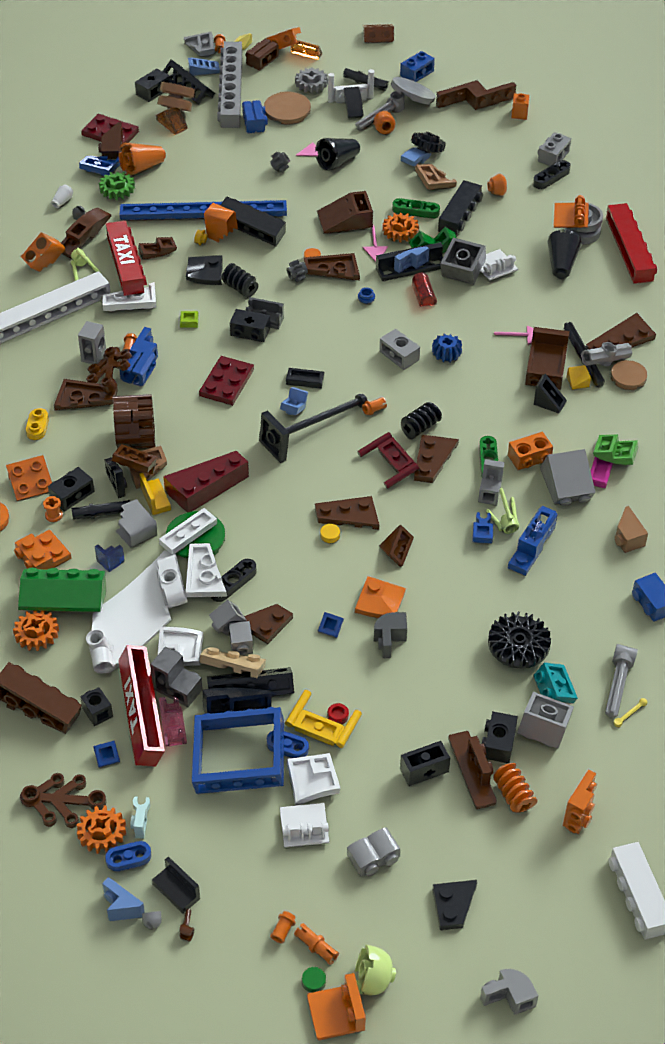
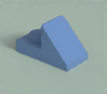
[102,877,145,921]

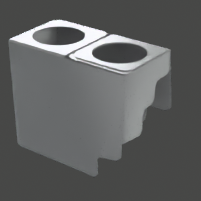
[116,499,157,548]

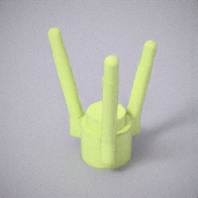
[70,248,101,281]
[486,488,520,534]

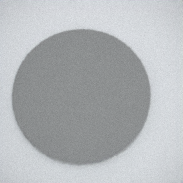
[391,77,436,104]

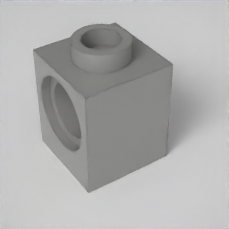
[209,599,247,636]
[229,621,253,655]

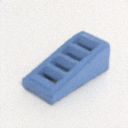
[188,58,220,76]

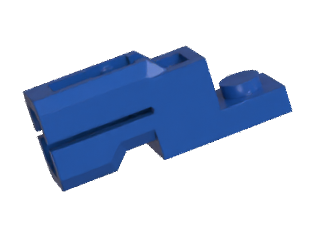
[120,327,158,386]
[508,506,558,576]

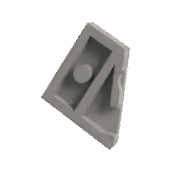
[183,31,215,57]

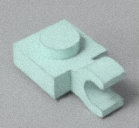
[131,796,150,839]

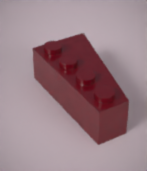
[163,451,249,512]

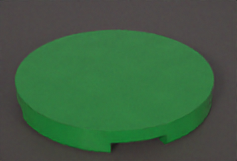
[166,511,225,558]

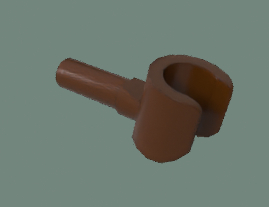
[180,909,195,941]

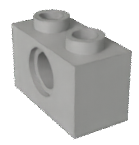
[78,321,106,364]
[379,329,420,370]

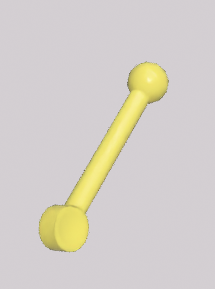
[614,698,647,727]

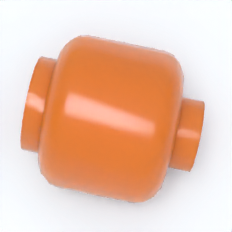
[373,111,396,134]

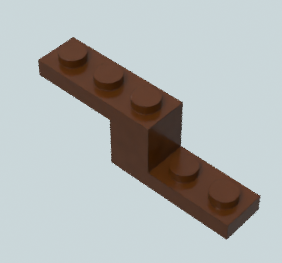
[436,80,517,110]

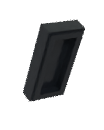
[286,368,325,389]

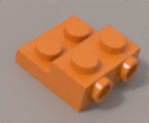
[14,529,72,569]
[563,769,597,834]

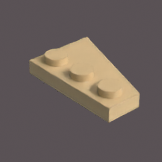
[199,647,266,678]

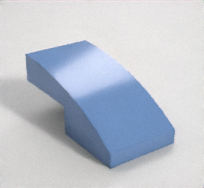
[401,147,431,167]
[394,246,429,273]

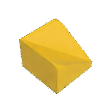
[567,365,591,390]

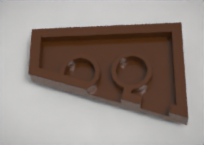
[304,253,360,281]

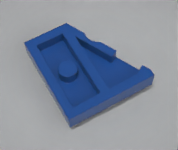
[79,156,120,176]

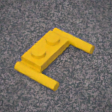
[285,690,362,748]

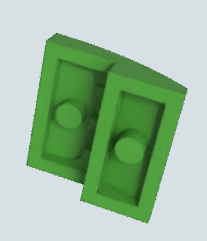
[593,434,638,465]

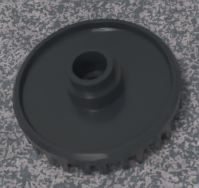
[488,611,551,668]

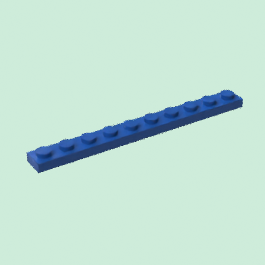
[120,200,287,220]

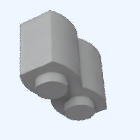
[347,827,400,877]

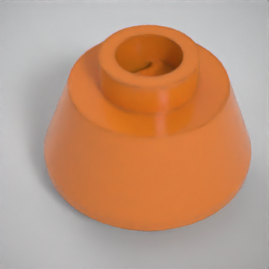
[487,173,507,196]

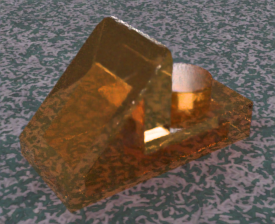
[156,107,188,135]

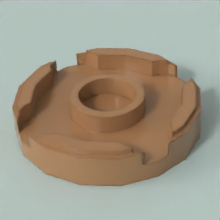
[611,360,647,390]

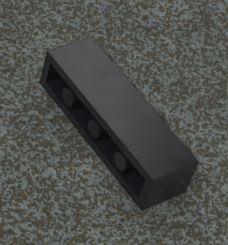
[438,180,483,237]
[220,196,286,246]

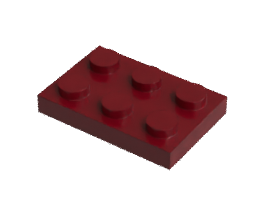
[81,113,139,143]
[199,356,254,406]

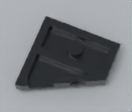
[104,457,127,499]
[432,880,477,930]

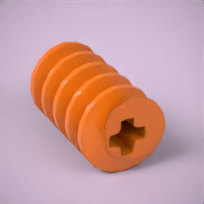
[493,763,538,813]

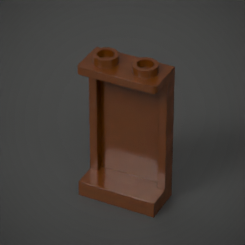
[525,327,570,390]

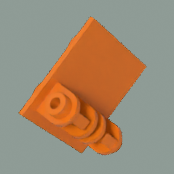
[554,195,589,228]
[6,455,52,501]

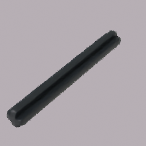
[563,322,605,387]

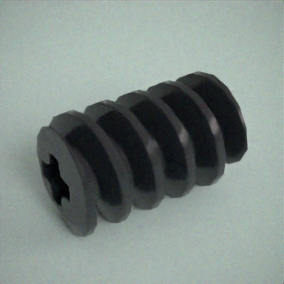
[221,263,258,298]
[401,402,442,439]

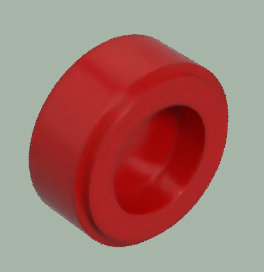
[327,703,349,725]

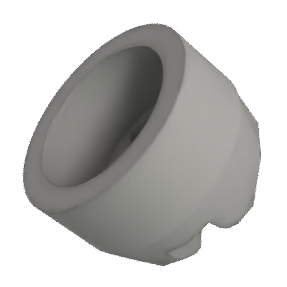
[142,911,162,929]

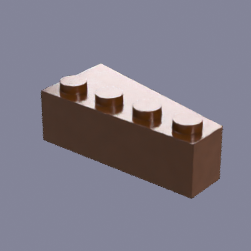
[0,662,82,734]

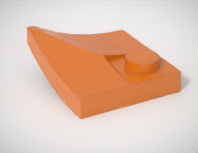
[354,576,406,618]

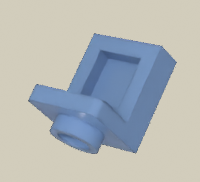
[280,387,308,415]

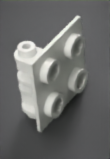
[481,249,518,281]
[280,803,330,848]

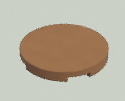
[264,92,311,124]

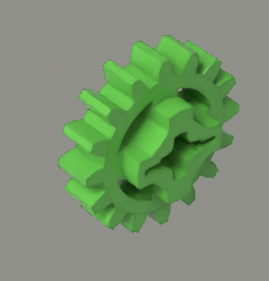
[99,171,135,200]

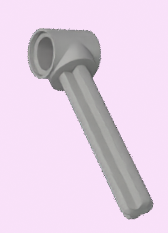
[355,91,404,130]
[605,644,638,718]

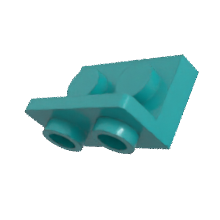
[534,662,578,703]

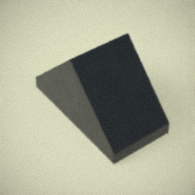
[534,374,567,413]

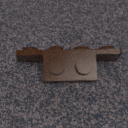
[448,731,497,809]

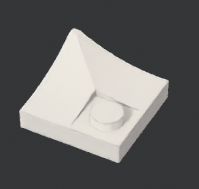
[158,627,204,666]
[286,753,340,806]

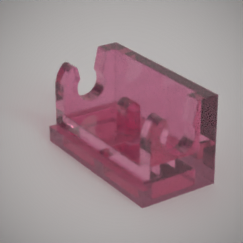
[159,697,187,747]

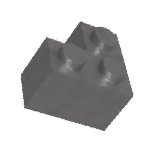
[150,647,203,707]

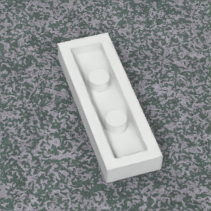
[159,508,217,555]

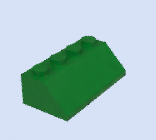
[18,567,106,612]

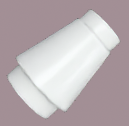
[51,184,74,209]

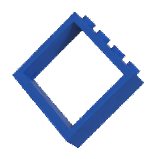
[192,707,284,794]

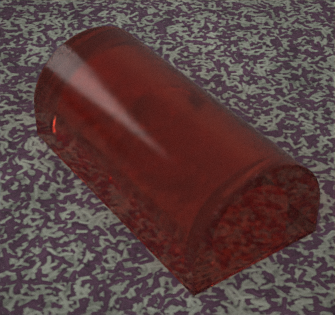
[412,273,437,307]

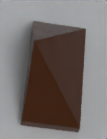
[379,525,414,567]

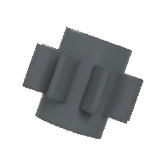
[270,152,290,172]
[286,259,308,282]

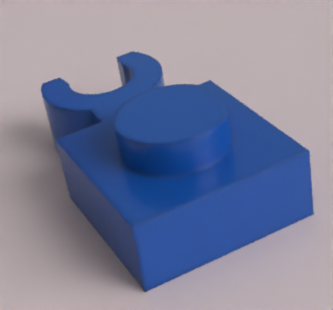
[473,512,493,544]

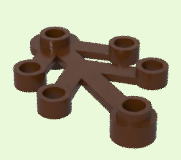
[86,346,132,393]
[20,773,107,828]

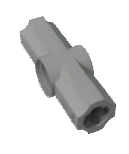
[581,342,632,366]

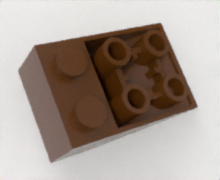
[317,191,373,234]

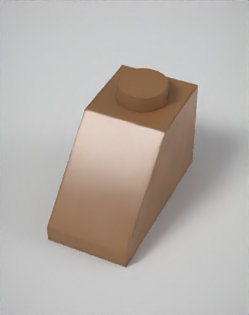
[615,506,648,553]

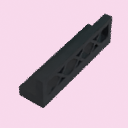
[163,59,216,104]
[376,242,443,281]
[207,667,294,696]

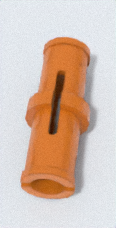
[294,923,339,965]

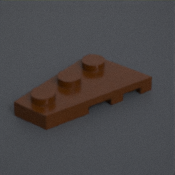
[54,379,118,410]
[414,435,459,483]
[315,496,380,530]

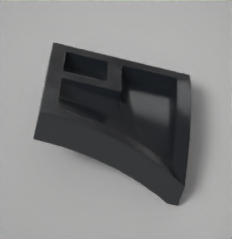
[186,255,223,285]

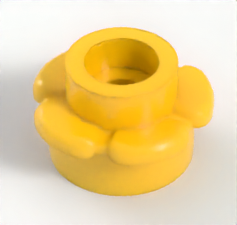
[194,229,208,246]

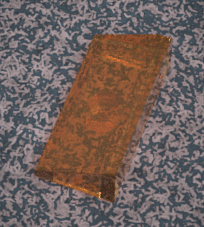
[291,40,322,60]

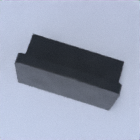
[152,857,200,913]

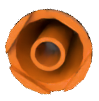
[119,143,166,176]

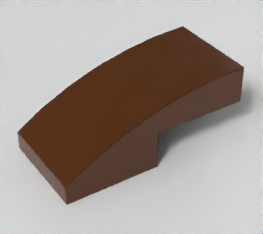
[138,237,177,259]

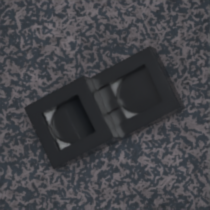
[343,86,364,118]

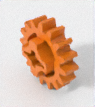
[382,213,419,242]
[13,610,59,651]
[77,805,126,854]

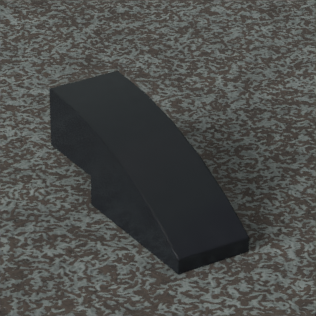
[203,688,272,714]

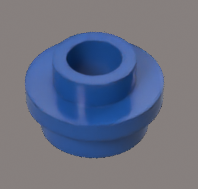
[358,287,375,304]

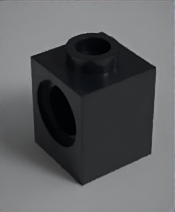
[80,687,113,727]

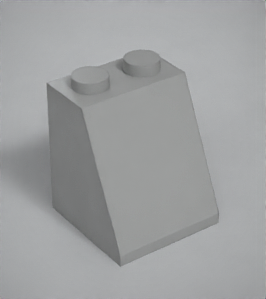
[540,449,596,506]

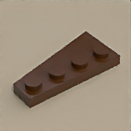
[586,313,656,350]

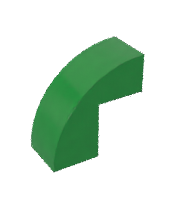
[409,227,457,253]

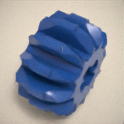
[432,333,462,363]

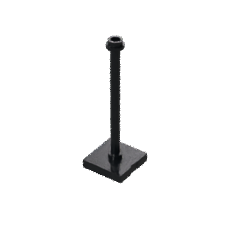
[259,394,367,463]

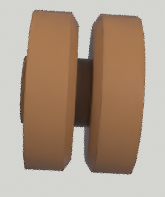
[157,82,195,112]

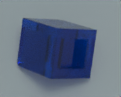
[95,544,125,572]

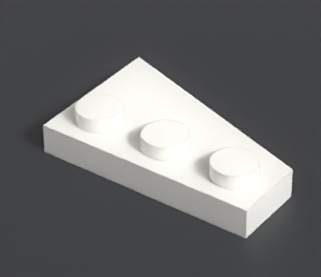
[103,282,156,311]
[185,543,227,597]

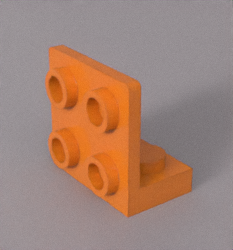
[307,973,366,1040]

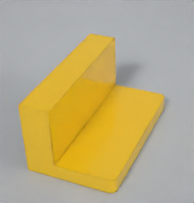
[139,473,171,515]

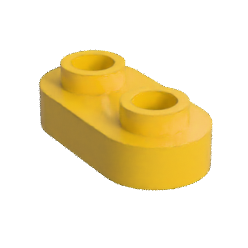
[26,408,49,440]

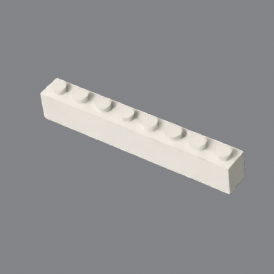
[0,271,110,343]

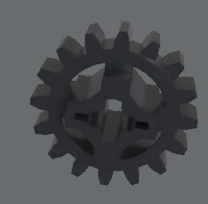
[411,132,446,153]

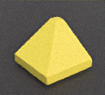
[234,33,252,50]

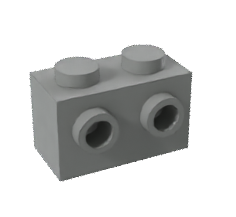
[537,132,572,166]

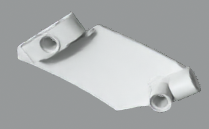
[86,550,188,673]

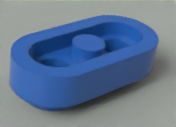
[267,730,309,758]
[105,841,152,872]

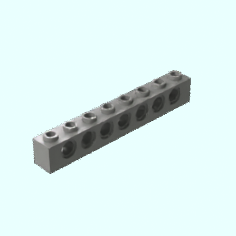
[217,42,243,128]

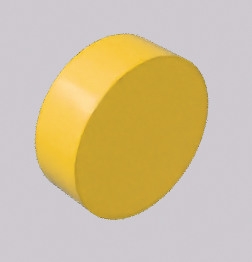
[320,524,340,543]

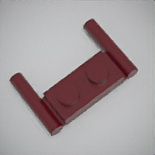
[357,432,420,489]

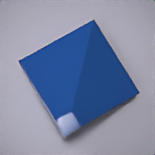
[318,612,344,638]
[93,740,120,768]

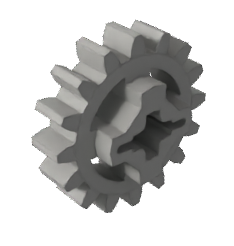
[295,67,328,93]

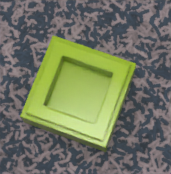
[180,311,199,328]

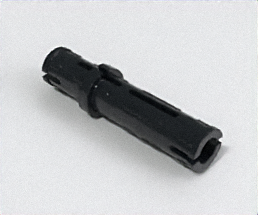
[343,68,389,91]
[71,500,131,520]

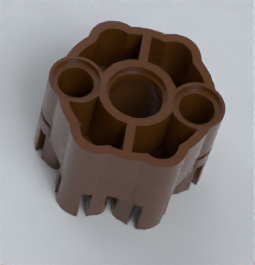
[113,394,156,449]

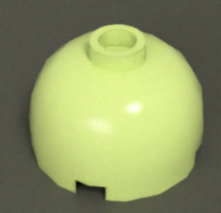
[355,945,396,995]

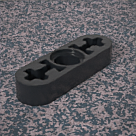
[533,160,571,189]
[211,559,257,602]

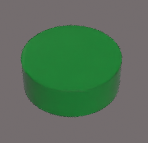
[302,967,326,993]

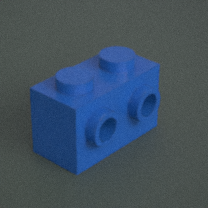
[400,51,435,82]

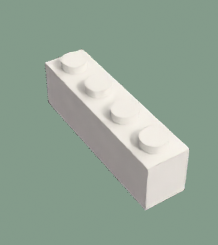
[608,842,665,940]

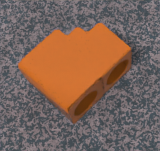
[204,203,238,243]
[20,232,65,272]

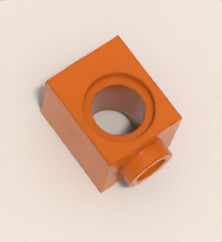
[511,93,529,120]

